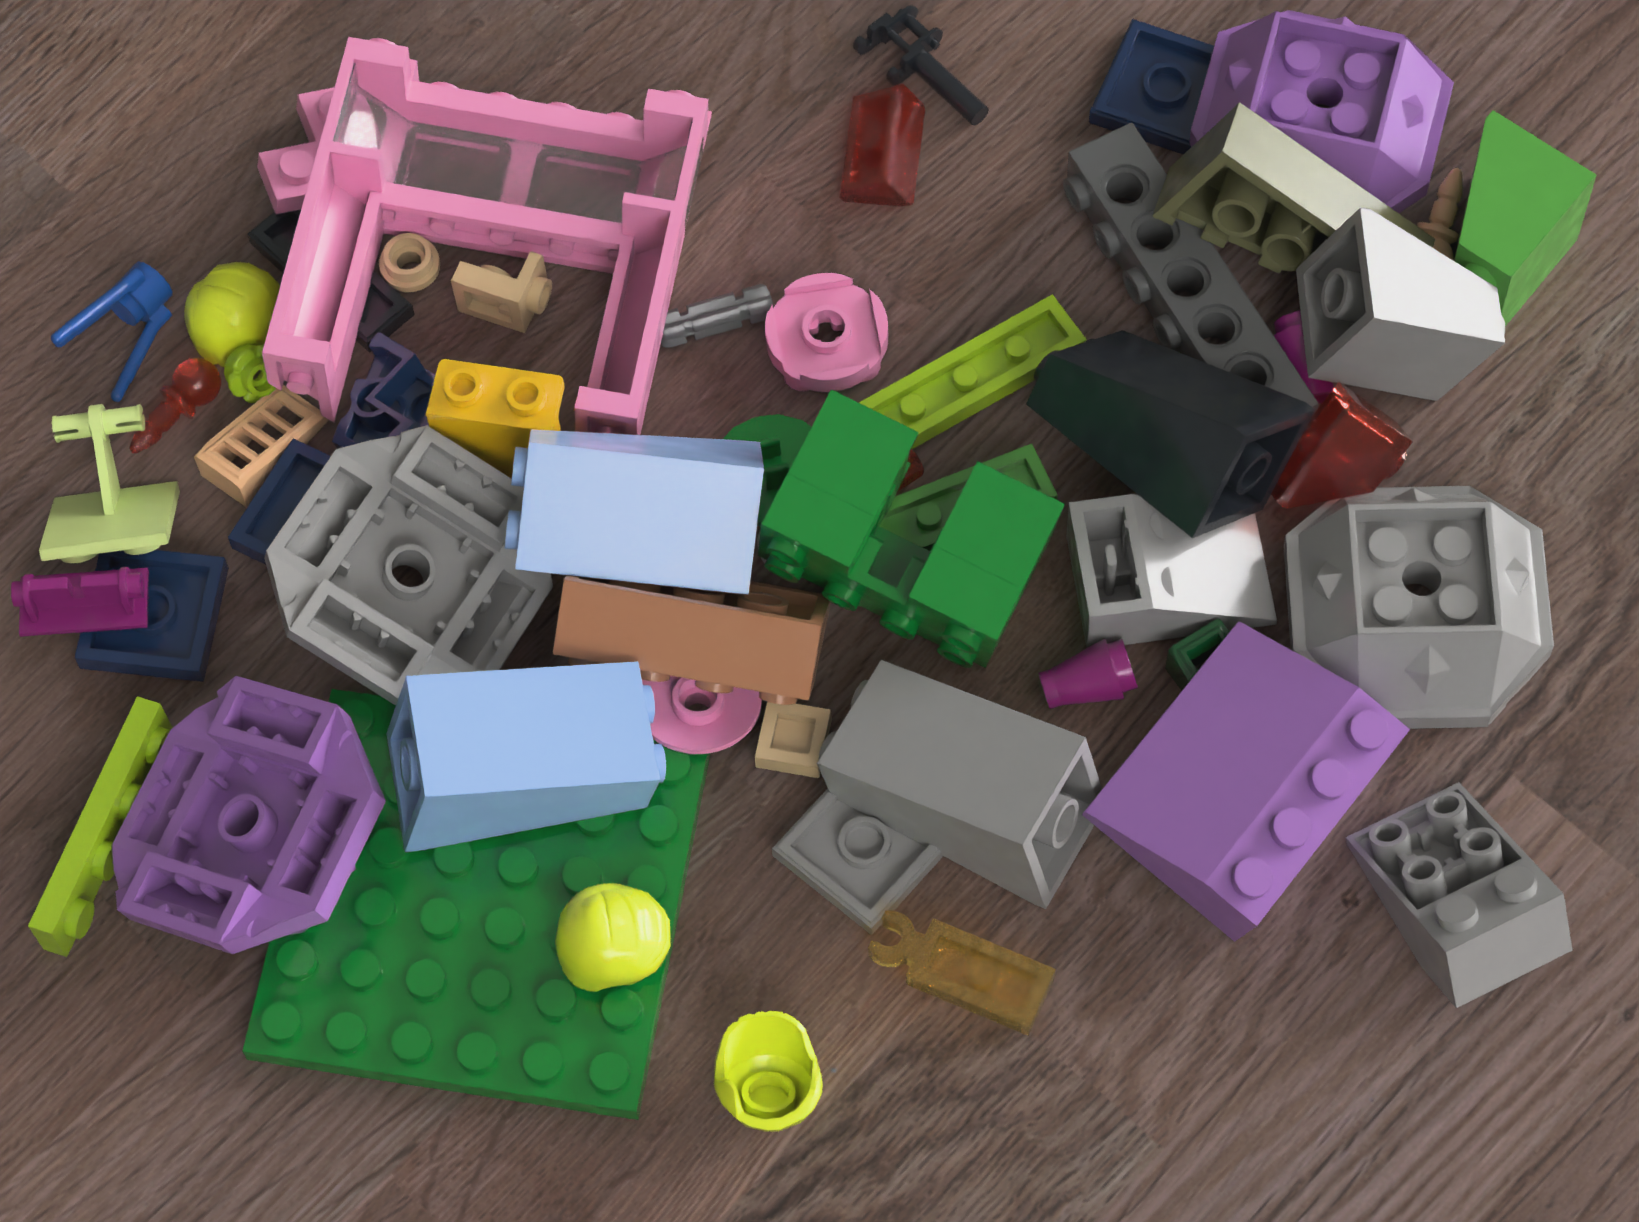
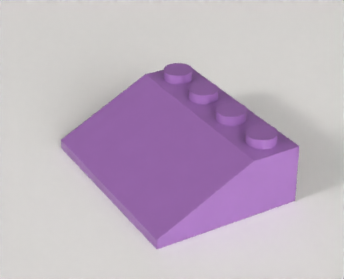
[1082,621,1410,942]

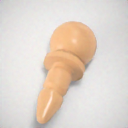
[1417,168,1463,260]

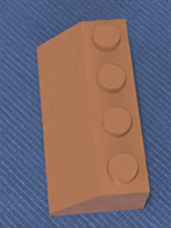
[553,575,831,705]

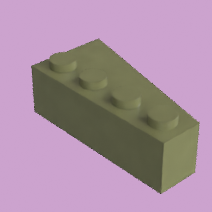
[1152,102,1435,273]

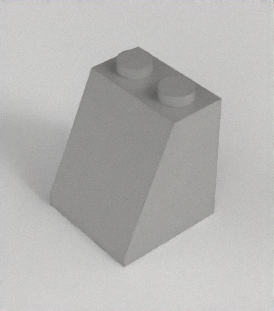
[1296,207,1505,401]

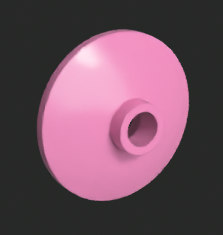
[642,676,762,754]

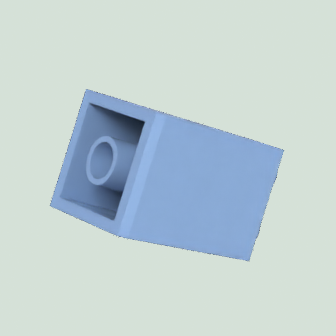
[505,429,764,595]
[387,661,666,852]

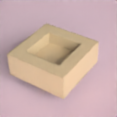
[755,702,832,778]

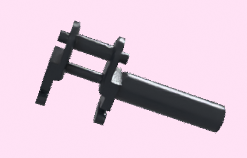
[853,5,989,126]

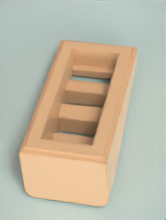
[194,385,329,508]

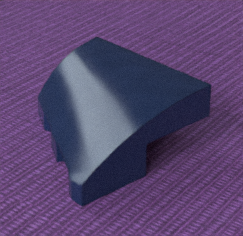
[332,332,435,449]

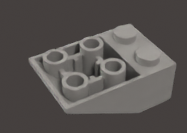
[1066,494,1277,648]
[1345,782,1572,1008]

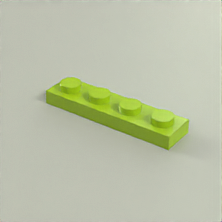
[859,294,1087,450]
[28,696,173,957]

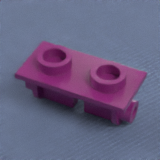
[11,567,149,637]

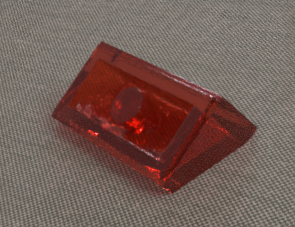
[840,84,925,207]

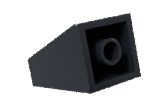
[1026,330,1315,538]

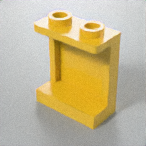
[426,359,565,479]

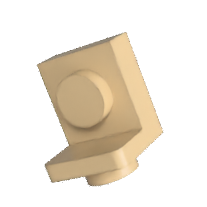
[451,251,552,333]

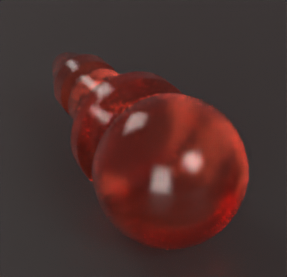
[129,358,222,454]

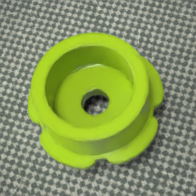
[224,344,276,403]

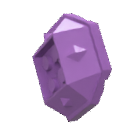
[1190,10,1454,213]
[112,676,386,954]

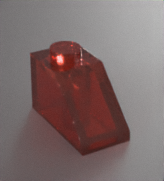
[1271,382,1413,509]

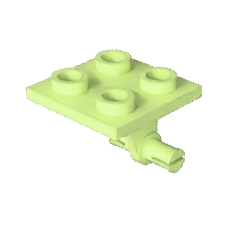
[39,404,180,563]

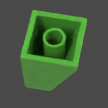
[1454,110,1597,326]

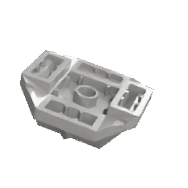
[264,425,553,705]
[1284,486,1554,729]

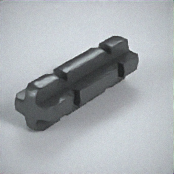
[661,284,774,348]

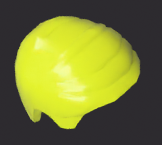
[184,262,280,367]
[555,883,671,992]
[714,1011,823,1132]

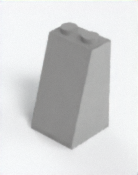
[817,660,1102,909]

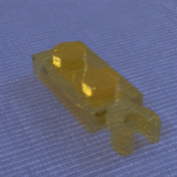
[868,910,1056,1036]

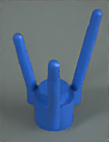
[51,261,173,402]

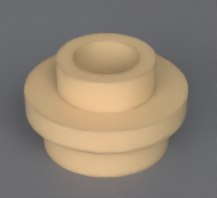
[379,233,440,292]

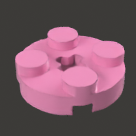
[765,273,888,392]

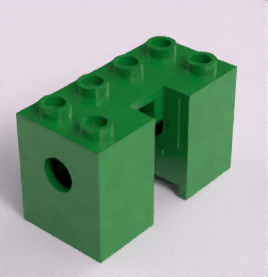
[758,389,1065,668]

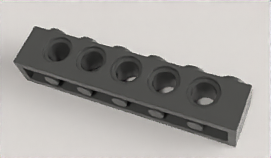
[1063,123,1319,440]

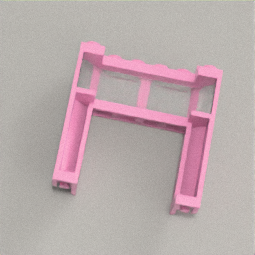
[262,37,712,435]

